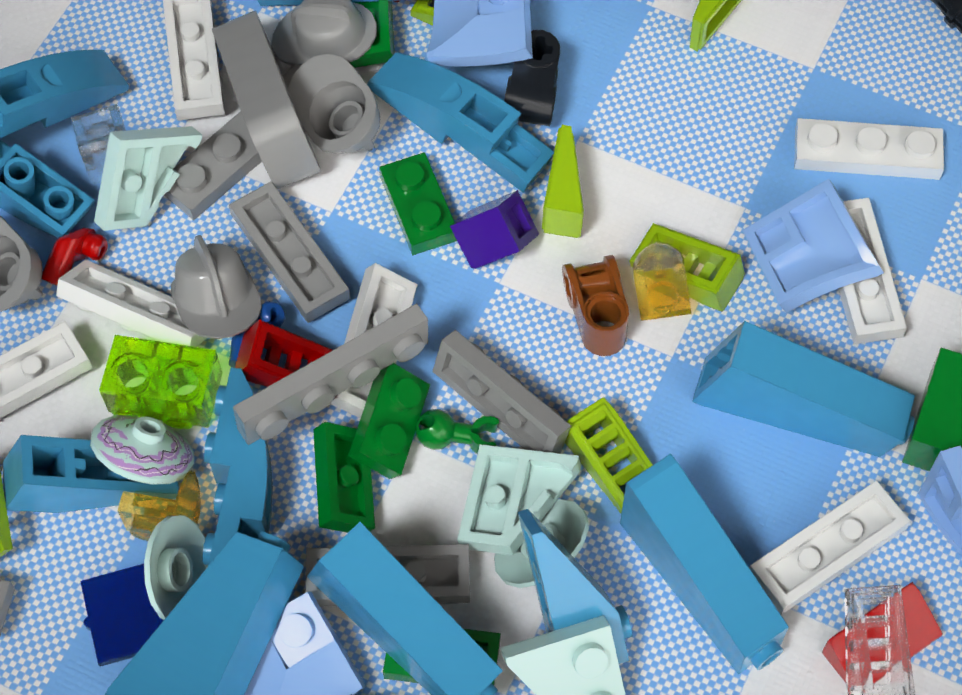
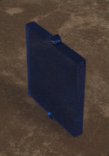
[80,564,164,667]

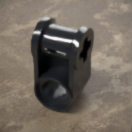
[504,30,560,126]

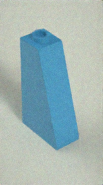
[692,321,915,457]
[620,453,789,675]
[307,522,503,695]
[105,532,304,695]

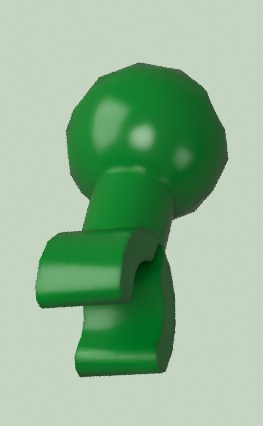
[415,409,499,454]

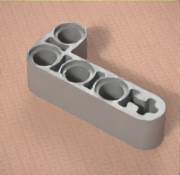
[212,10,321,190]

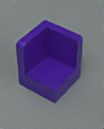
[450,190,539,269]

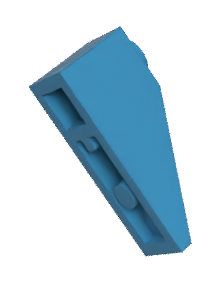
[3,435,179,513]
[518,509,632,664]

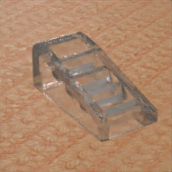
[845,585,916,695]

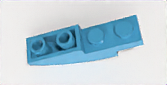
[0,50,129,138]
[367,52,554,193]
[0,140,95,237]
[203,367,273,566]

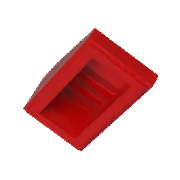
[235,320,333,387]

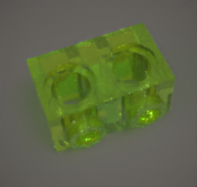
[99,335,223,429]

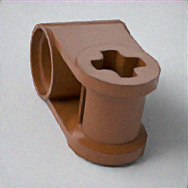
[562,255,629,356]

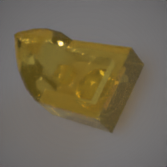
[633,241,692,321]
[117,470,201,541]

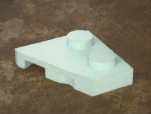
[94,126,202,231]
[457,444,581,555]
[500,615,625,695]

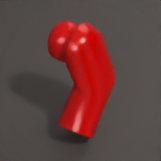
[41,228,108,286]

